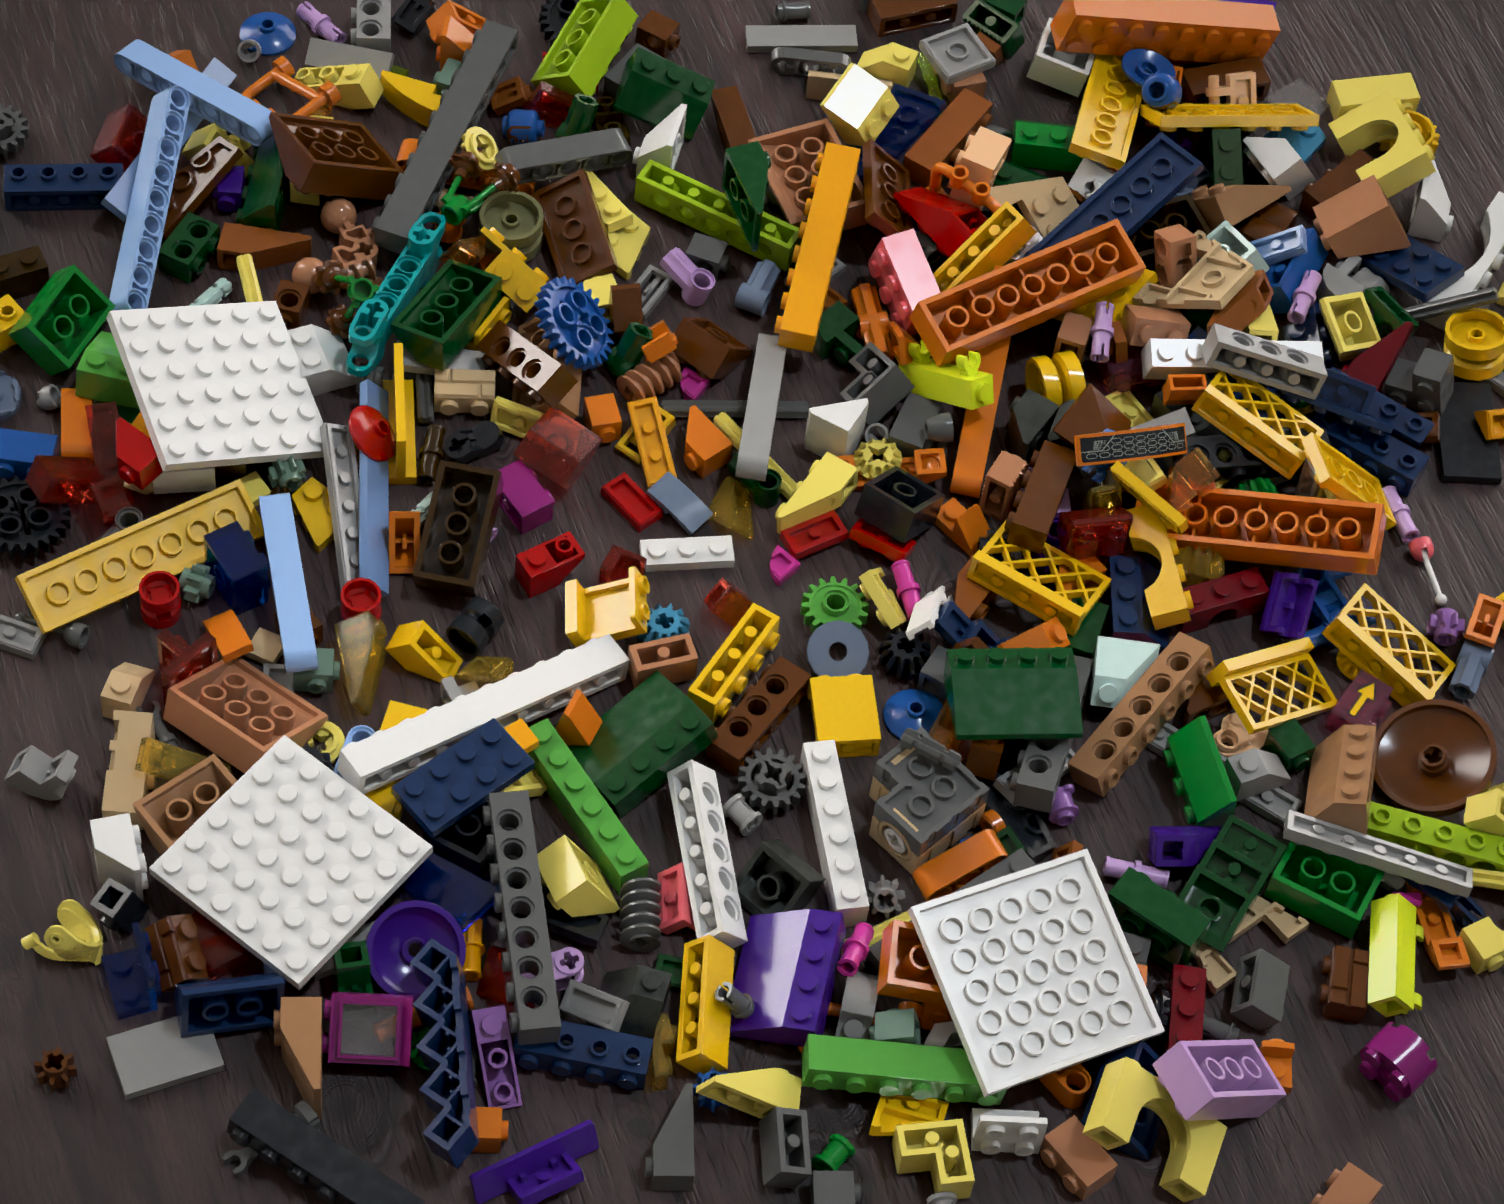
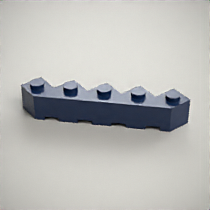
[410,938,479,1169]

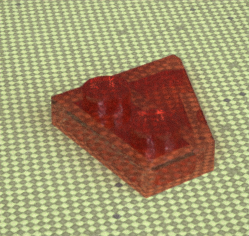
[520,81,574,128]

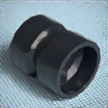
[446,597,504,656]

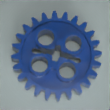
[534,276,614,371]

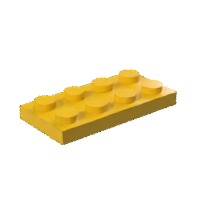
[1303,432,1397,530]

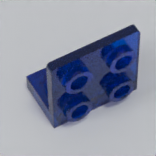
[101,922,162,1020]

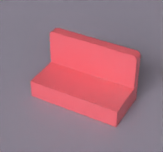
[657,862,695,935]

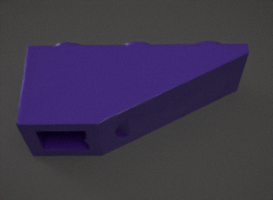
[1148,826,1223,867]

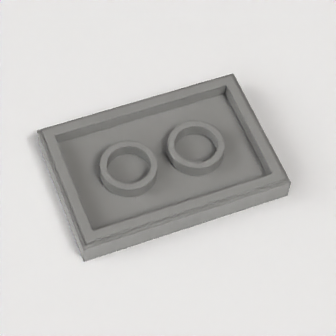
[106,1016,225,1100]

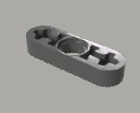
[770,47,852,77]

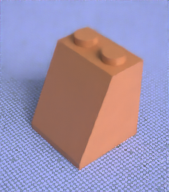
[1312,175,1411,259]

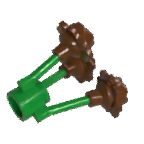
[441,152,521,225]
[314,260,383,339]

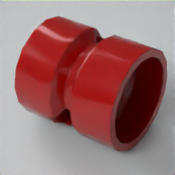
[139,571,182,629]
[340,578,382,636]

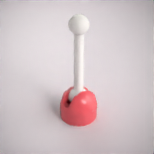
[1408,536,1447,606]

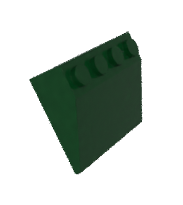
[943,647,1083,740]
[567,670,718,819]

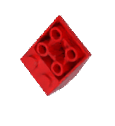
[892,187,988,257]

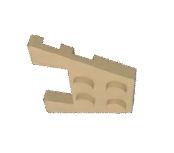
[990,176,1079,238]
[1133,230,1255,310]
[1194,896,1309,995]

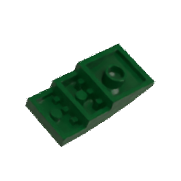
[1178,814,1287,953]

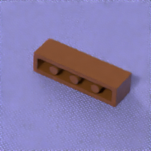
[903,88,993,188]

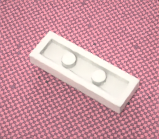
[639,535,735,572]

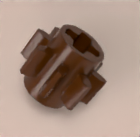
[34,1046,78,1092]

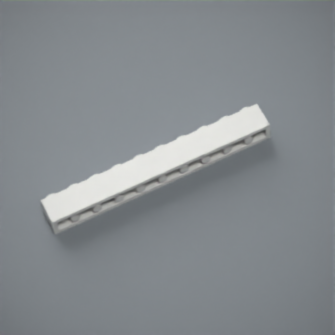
[337,634,630,794]

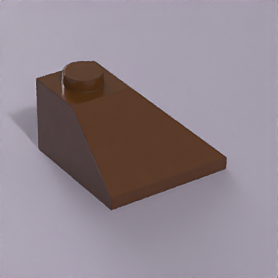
[1052,383,1131,470]

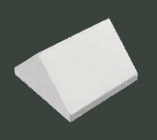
[804,398,869,457]

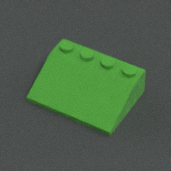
[75,331,140,409]

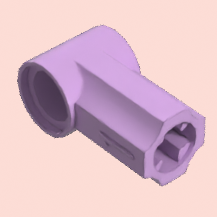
[659,247,716,306]

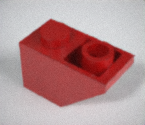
[515,531,585,598]

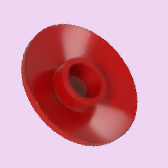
[348,405,396,462]

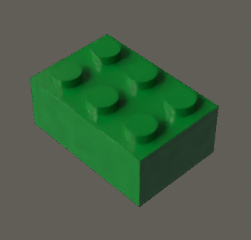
[8,264,115,376]
[1264,841,1385,940]

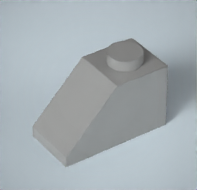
[1224,748,1291,802]

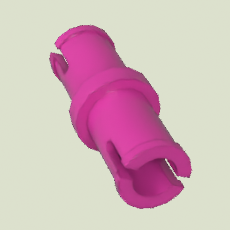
[890,560,921,621]
[837,922,874,977]

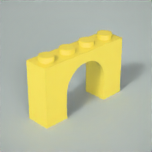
[1328,90,1436,198]
[1082,1057,1227,1202]

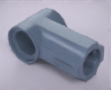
[734,259,781,317]
[1448,638,1494,701]

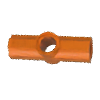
[851,283,894,361]

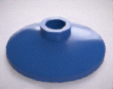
[240,12,296,56]
[1121,49,1176,87]
[883,689,946,740]

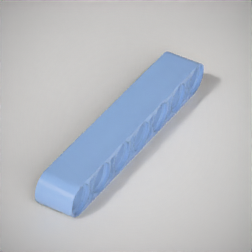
[114,39,274,146]
[259,492,319,674]

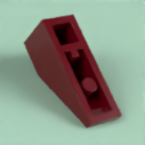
[1341,321,1414,392]

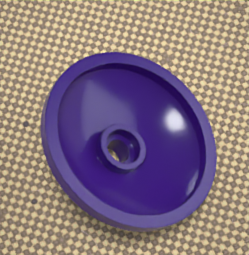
[366,900,466,1001]

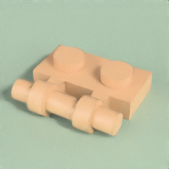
[1205,71,1258,128]

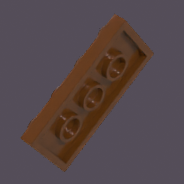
[862,139,913,237]
[532,169,619,284]

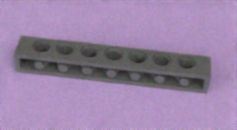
[482,790,561,1045]

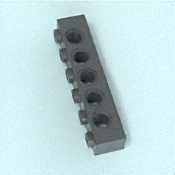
[1009,655,1094,813]

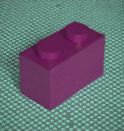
[498,459,555,535]

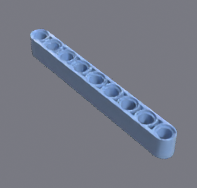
[109,85,190,311]

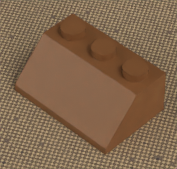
[133,754,237,855]

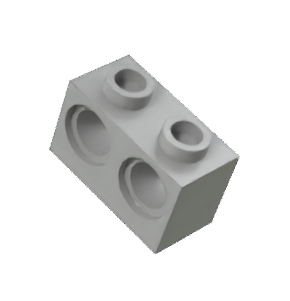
[351,0,391,52]

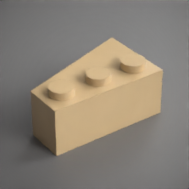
[101,710,161,830]

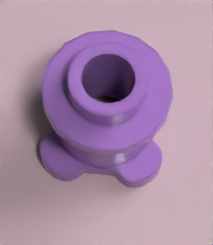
[1048,784,1080,826]

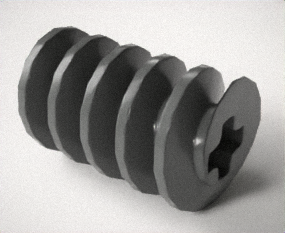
[619,877,661,953]

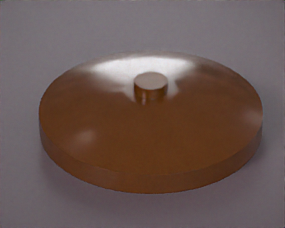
[1374,699,1498,817]

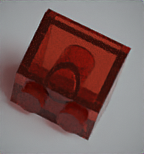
[90,103,148,172]
[513,407,603,490]

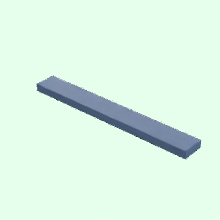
[101,57,237,222]
[359,379,389,598]

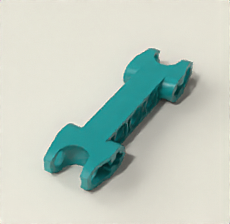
[346,211,446,378]

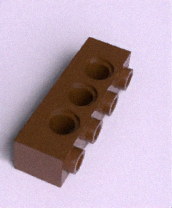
[476,320,578,408]
[706,656,812,777]

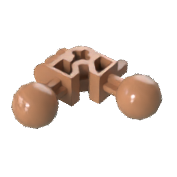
[291,198,378,294]

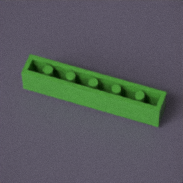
[527,718,649,896]
[802,1034,1007,1106]

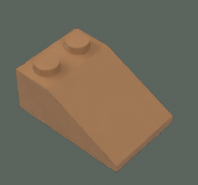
[1191,183,1291,231]
[274,997,323,1120]

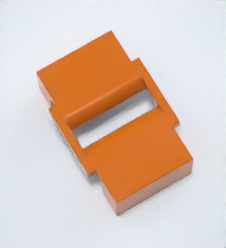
[641,320,678,364]

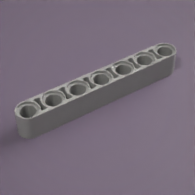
[735,333,787,481]

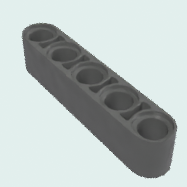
[495,128,633,184]

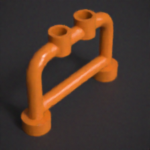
[242,56,342,116]
[926,162,1002,214]

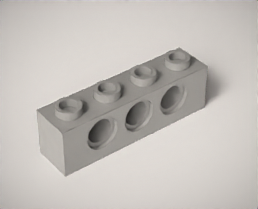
[1202,323,1328,400]

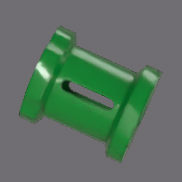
[811,1133,856,1171]

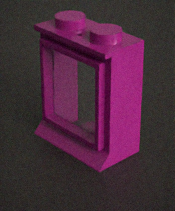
[322,992,414,1067]

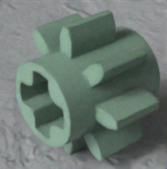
[267,456,306,492]
[179,563,216,604]

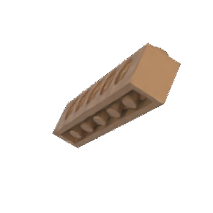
[1067,631,1215,797]

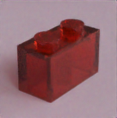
[25,455,105,504]

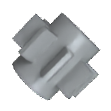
[867,875,906,918]

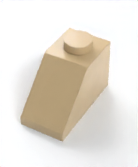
[100,662,155,719]

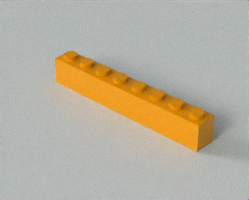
[774,142,861,353]

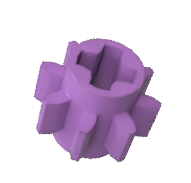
[1426,608,1465,646]

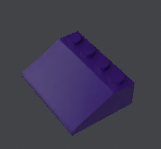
[730,909,847,1047]

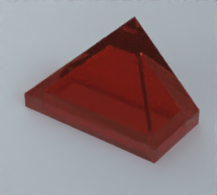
[476,945,535,1009]

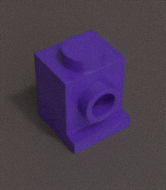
[212,166,245,212]

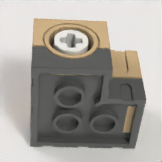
[869,726,990,875]

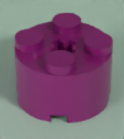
[1359,1022,1437,1102]

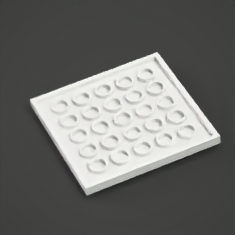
[106,301,324,471]
[149,735,433,990]
[908,849,1165,1097]

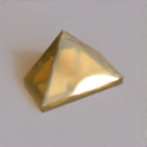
[709,476,754,540]
[455,656,514,684]

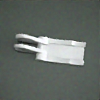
[906,585,954,641]

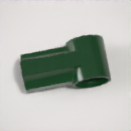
[555,94,599,138]
[602,322,653,378]
[728,452,782,508]

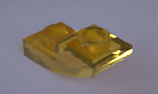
[651,1013,678,1092]

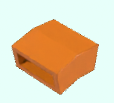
[1162,374,1207,405]

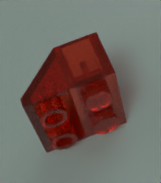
[1056,506,1133,560]

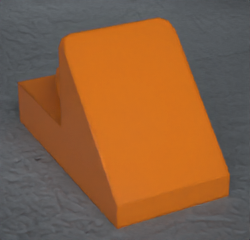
[935,497,990,557]

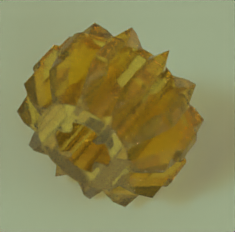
[1175,545,1225,587]

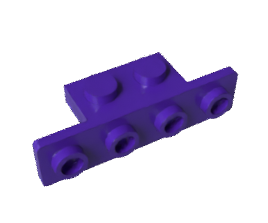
[469,1120,599,1204]

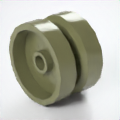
[478,191,544,263]

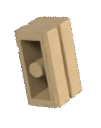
[434,369,495,416]

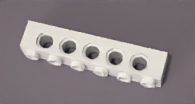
[667,759,748,949]

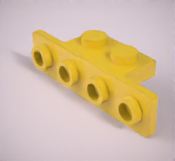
[480,227,550,313]

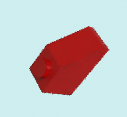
[116,417,164,490]

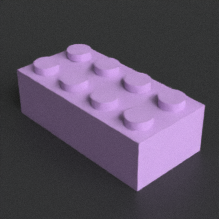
[1152,1039,1287,1121]

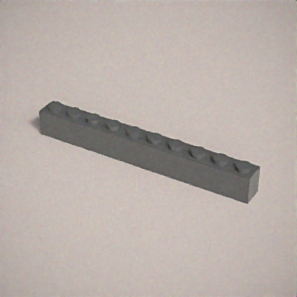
[372,20,518,254]

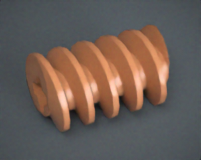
[616,351,682,402]

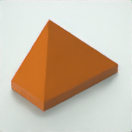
[889,321,921,366]

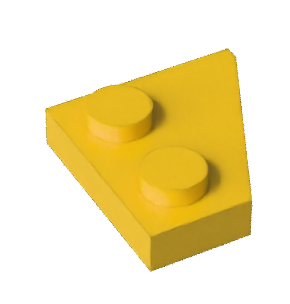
[291,477,334,553]
[868,1095,949,1136]

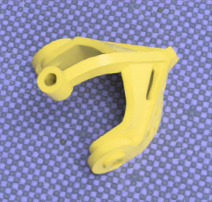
[21,899,103,965]

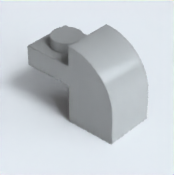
[1317,256,1366,300]
[4,745,79,801]
[835,971,878,1040]

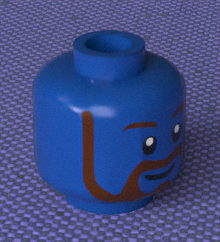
[1142,73,1182,112]
[502,109,545,146]

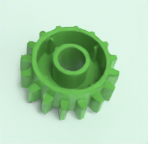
[800,576,869,634]

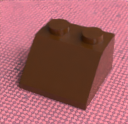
[673,317,753,381]

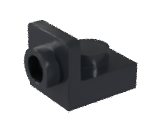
[391,0,436,37]

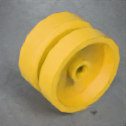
[1443,308,1504,381]
[1025,350,1086,410]

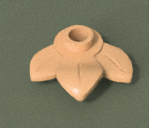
[1213,712,1269,758]

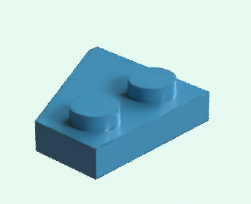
[1264,126,1327,164]

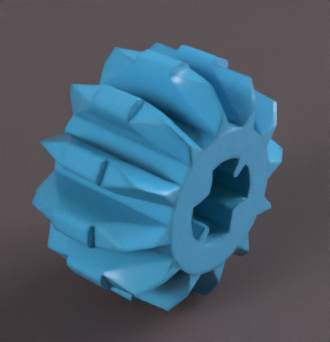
[637,603,690,642]

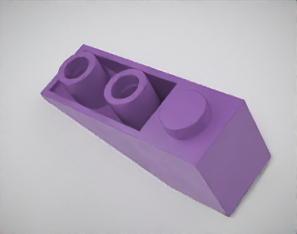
[468,1005,522,1109]

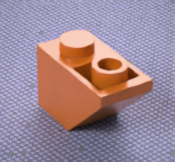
[436,15,474,72]

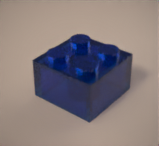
[203,521,271,616]

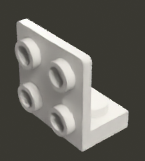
[971,1108,1048,1156]

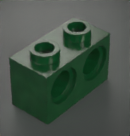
[158,212,220,284]
[1363,286,1420,341]

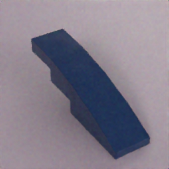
[934,600,1010,648]

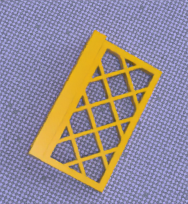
[383,343,417,485]
[1191,370,1324,480]
[967,520,1112,637]
[1322,583,1456,707]
[1206,637,1340,735]

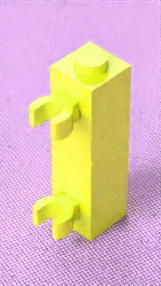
[899,340,994,410]
[1368,893,1424,1017]

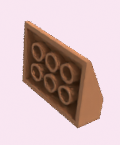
[748,118,869,231]
[163,657,328,773]

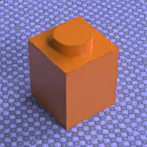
[583,393,622,444]
[472,1107,509,1153]

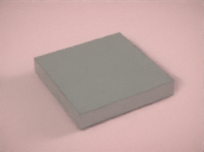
[919,23,996,85]

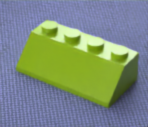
[530,0,638,102]

